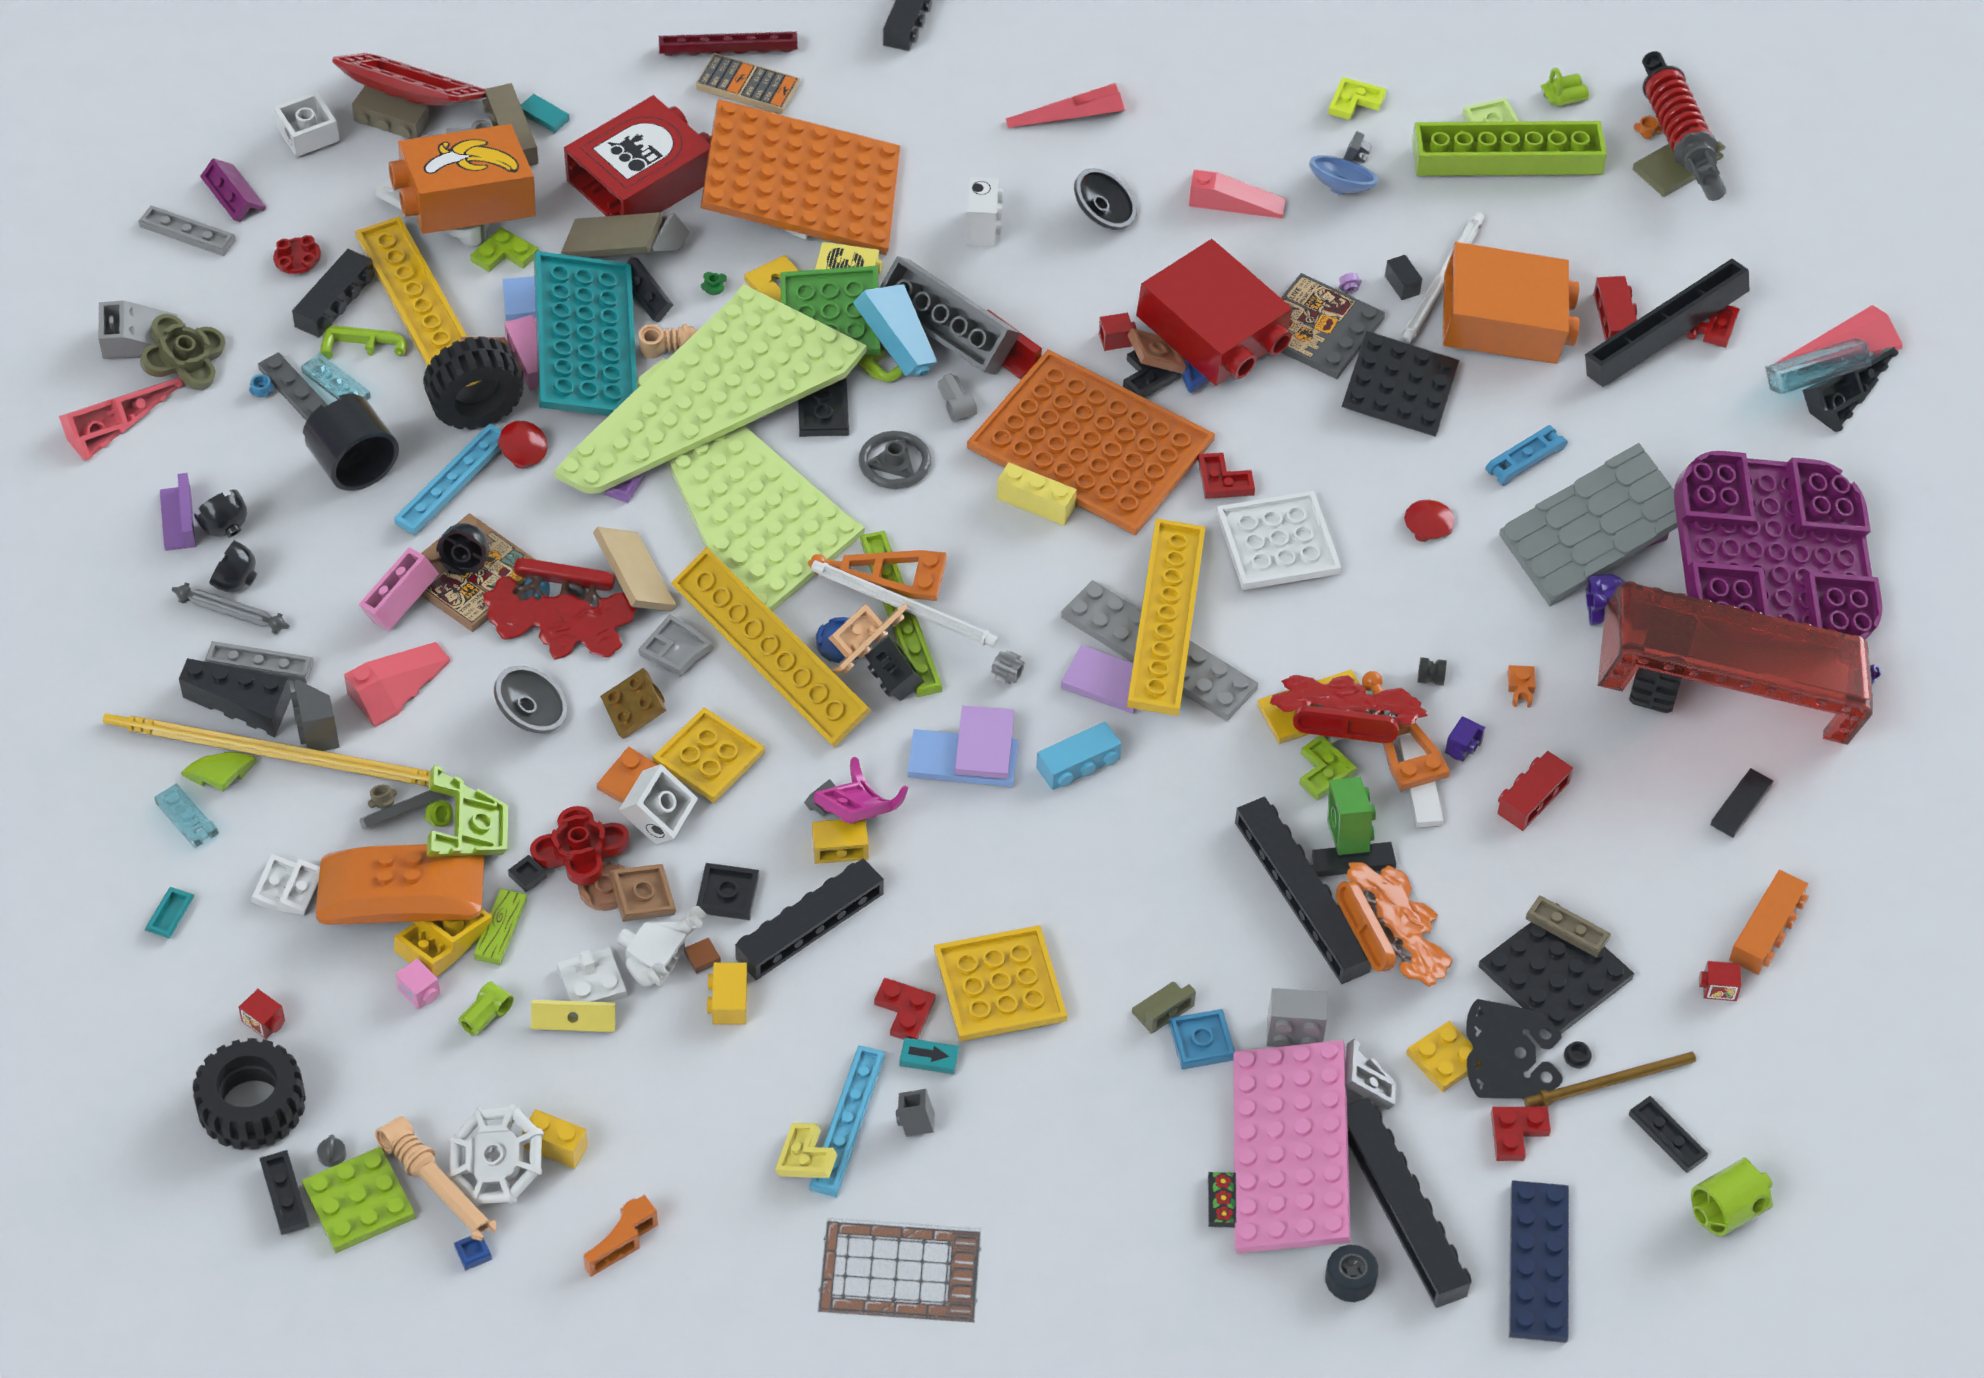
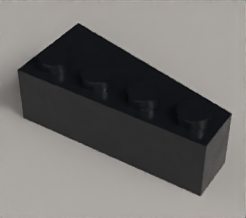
[179,658,291,738]

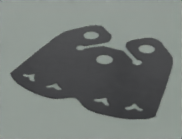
[1466,999,1563,1098]

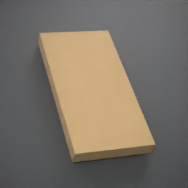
[593,527,676,611]

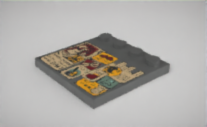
[1281,273,1385,379]

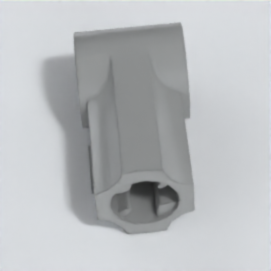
[938,373,977,421]

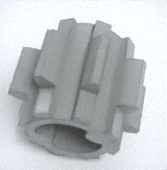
[991,651,1025,684]

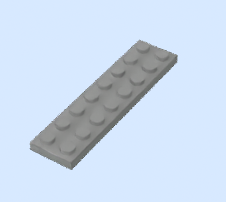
[1061,580,1258,721]

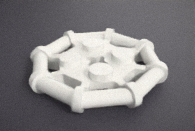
[447,1104,544,1207]

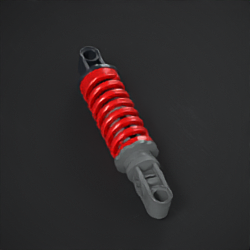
[1642,51,1726,201]

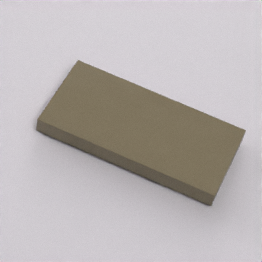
[561,212,663,257]

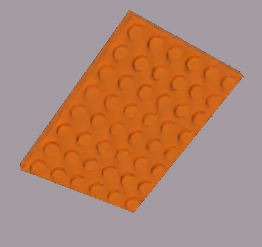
[700,99,900,255]
[967,349,1215,536]

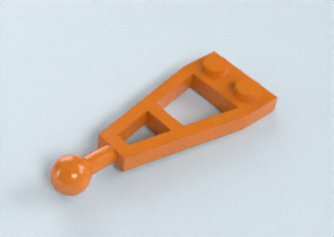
[808,550,947,601]
[1362,671,1450,791]

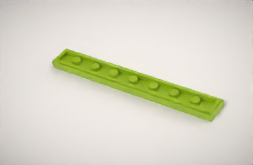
[860,530,942,697]

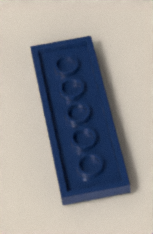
[1509,1180,1569,1343]

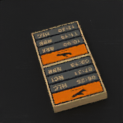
[696,53,800,114]

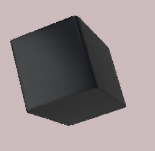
[1385,255,1422,300]

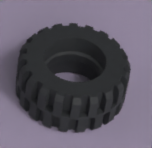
[423,336,524,430]
[1629,609,1697,713]
[193,1038,306,1150]

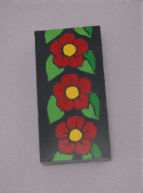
[1208,1172,1236,1228]

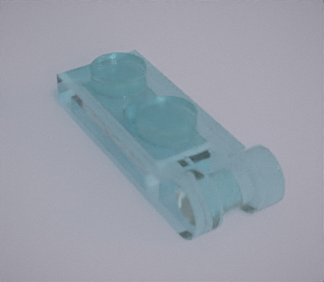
[154,783,219,848]

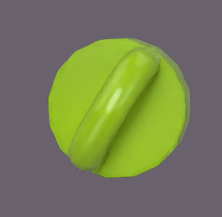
[424,800,453,827]

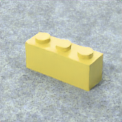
[997,463,1077,526]

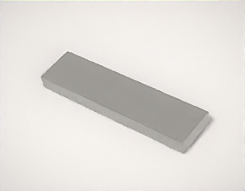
[139,205,236,256]
[205,641,314,683]

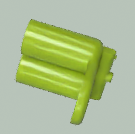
[1540,67,1589,107]

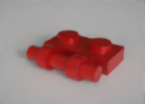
[1687,305,1740,348]

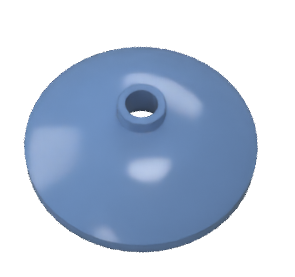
[1309,155,1378,194]

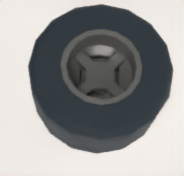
[1325,1245,1379,1302]

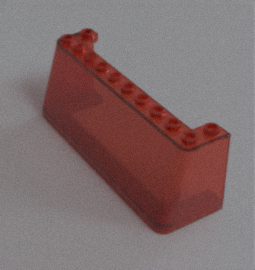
[1597,581,1873,745]

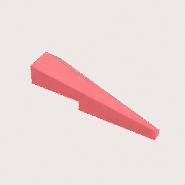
[1005,83,1125,128]
[1774,305,1902,375]
[59,377,183,460]

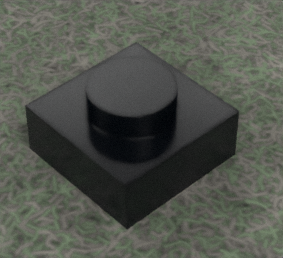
[508,855,547,892]

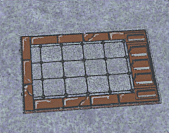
[818,1217,981,1323]

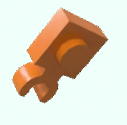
[1507,665,1536,708]

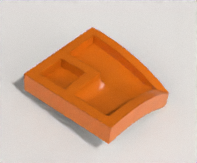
[597,746,657,803]

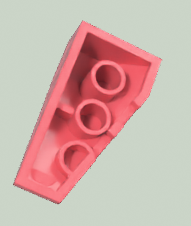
[344,642,450,727]

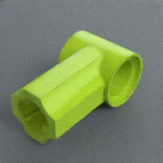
[458,981,514,1036]

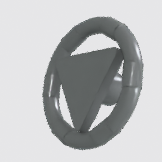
[859,431,931,489]

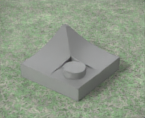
[638,614,714,676]

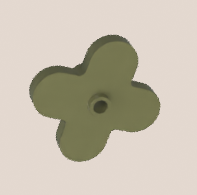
[140,314,225,390]

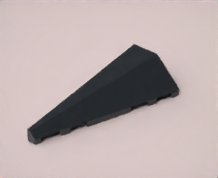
[1802,347,1899,432]

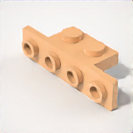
[829,604,908,675]

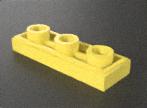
[531,1000,616,1032]

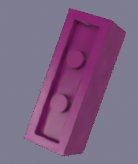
[200,158,266,222]

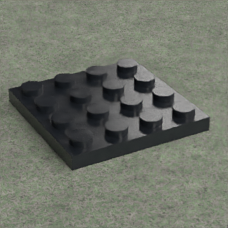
[1341,331,1459,437]
[1478,903,1634,1034]

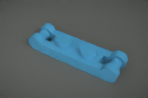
[1485,425,1568,486]

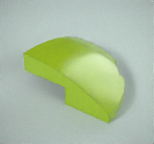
[181,752,257,792]

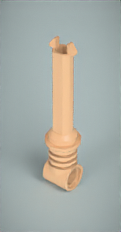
[639,324,699,359]
[375,1116,496,1241]

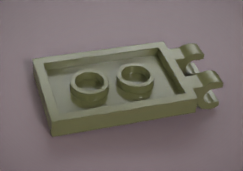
[1632,141,1726,197]

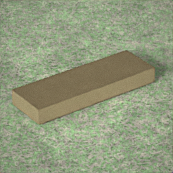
[1525,895,1611,957]

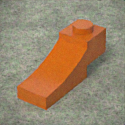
[583,1195,658,1277]

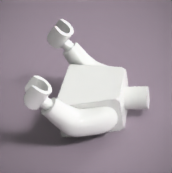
[618,906,707,987]

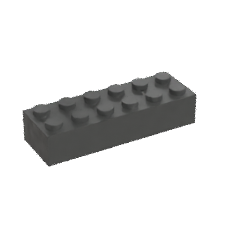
[879,256,1020,375]

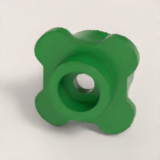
[701,272,727,295]

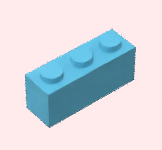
[1036,721,1122,790]

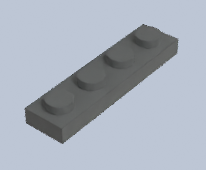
[258,352,328,421]

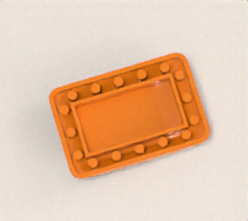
[316,844,485,925]

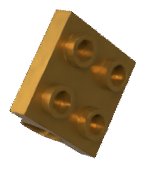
[600,668,667,739]

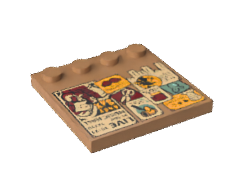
[421,513,536,632]

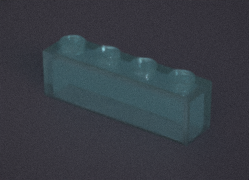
[1765,338,1872,394]

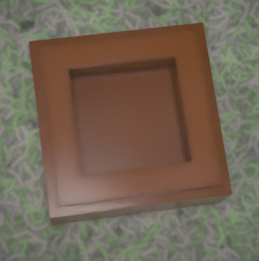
[684,937,721,973]

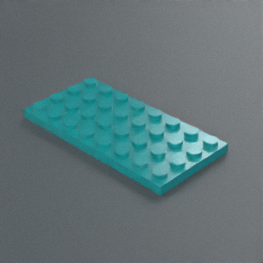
[534,251,637,416]

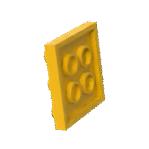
[652,707,765,803]

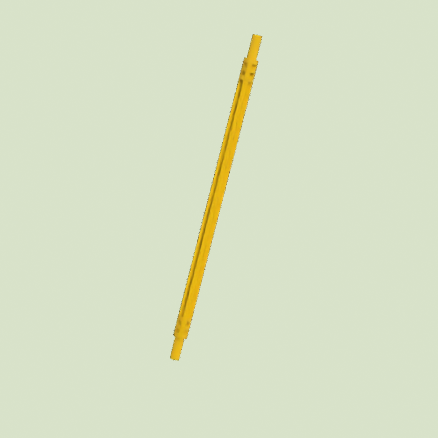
[103,713,430,787]

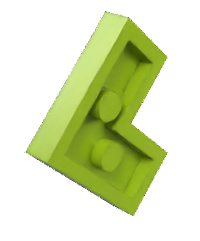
[470,227,538,272]
[1299,735,1357,801]

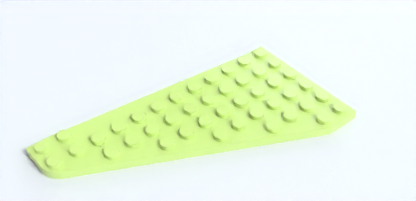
[554,284,867,494]
[637,358,865,612]

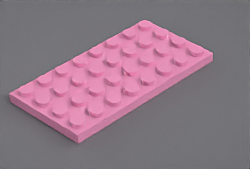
[1233,1040,1351,1254]

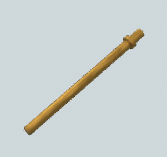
[1524,1051,1696,1107]

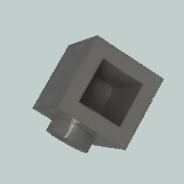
[896,1089,935,1137]

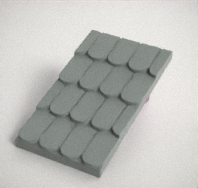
[1499,443,1678,607]

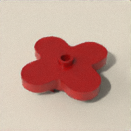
[530,806,630,885]

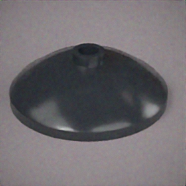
[1074,168,1137,230]

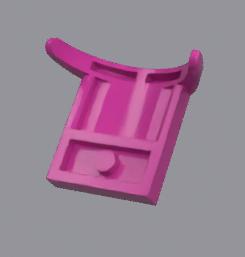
[813,757,908,823]

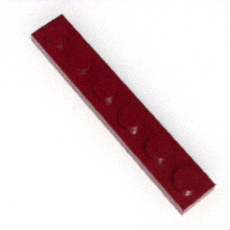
[658,31,798,56]

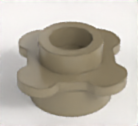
[368,784,397,809]

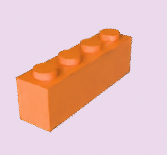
[1729,869,1809,975]

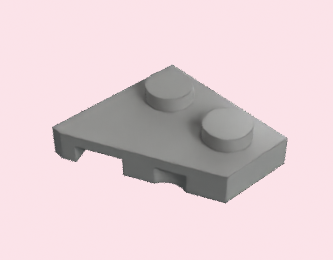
[1346,1039,1396,1110]

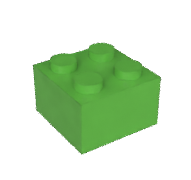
[1327,777,1376,855]

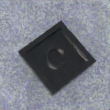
[696,863,759,920]

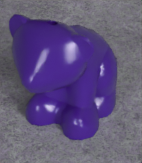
[1586,574,1660,632]

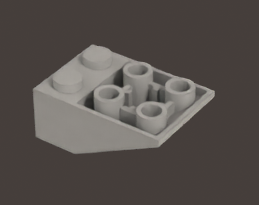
[98,300,177,359]

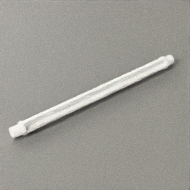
[1400,212,1484,344]
[811,560,999,648]

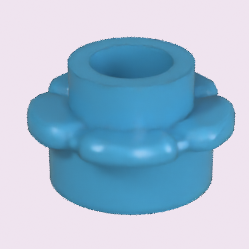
[249,374,274,397]

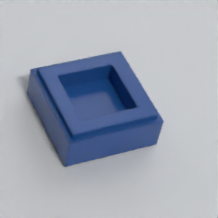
[454,1236,492,1271]

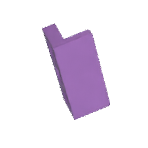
[160,473,196,551]

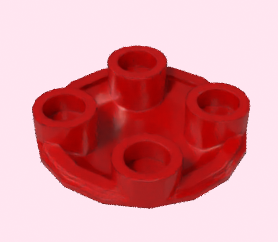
[273,235,321,274]
[497,421,548,469]
[1404,499,1455,542]

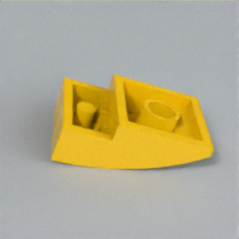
[394,909,493,977]

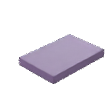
[1061,645,1135,714]
[955,705,1014,779]

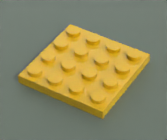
[934,925,1067,1042]

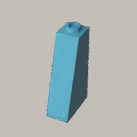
[853,284,937,377]

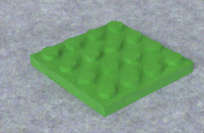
[781,266,881,355]

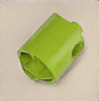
[1690,1158,1773,1237]

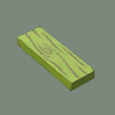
[474,888,527,965]

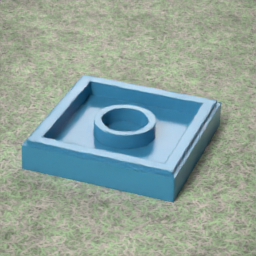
[1168,1009,1235,1070]

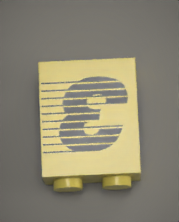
[815,242,883,275]

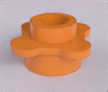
[1634,116,1662,139]

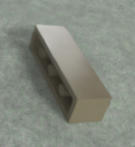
[482,83,539,166]

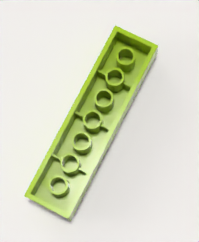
[1412,121,1607,176]

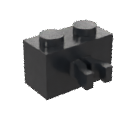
[865,636,925,701]

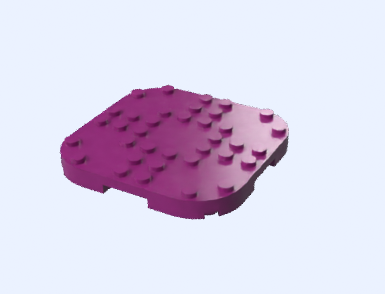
[1674,451,1882,652]

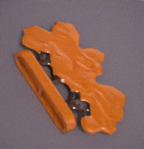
[1336,862,1452,987]

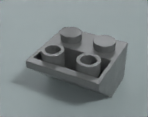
[290,680,340,751]

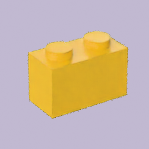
[812,819,868,864]
[707,963,747,1025]
[522,1109,588,1169]

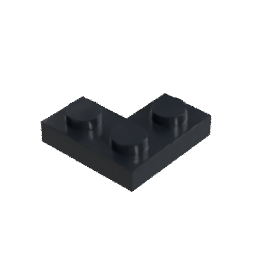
[1123,350,1177,398]

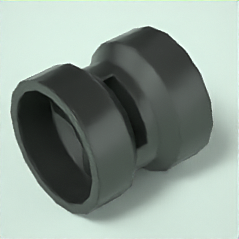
[1417,657,1447,686]

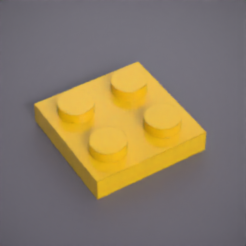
[1406,1021,1482,1093]

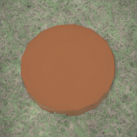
[578,861,625,911]

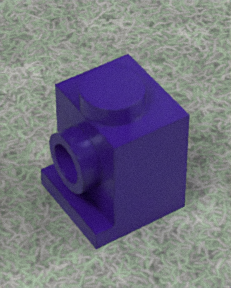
[1445,716,1485,762]

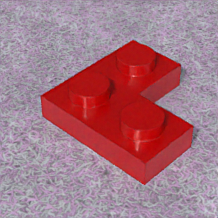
[1198,452,1255,499]
[874,977,936,1040]
[1491,1106,1551,1161]

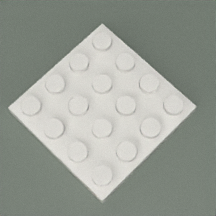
[1216,491,1342,590]

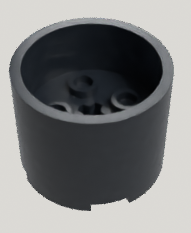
[303,394,399,491]

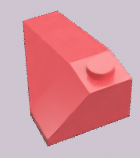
[1189,169,1286,219]

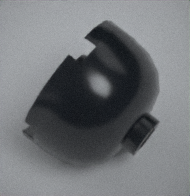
[194,489,247,538]
[436,523,490,575]
[209,540,258,592]

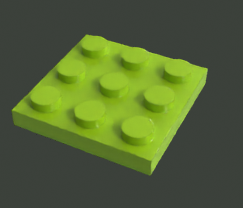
[301,1146,416,1253]

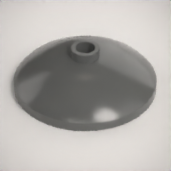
[494,666,567,734]

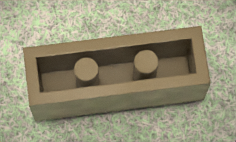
[352,86,430,139]

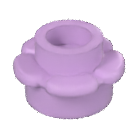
[1338,273,1362,294]

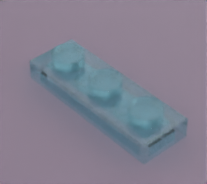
[301,353,371,400]

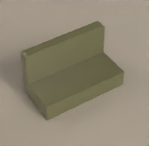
[1132,982,1196,1034]

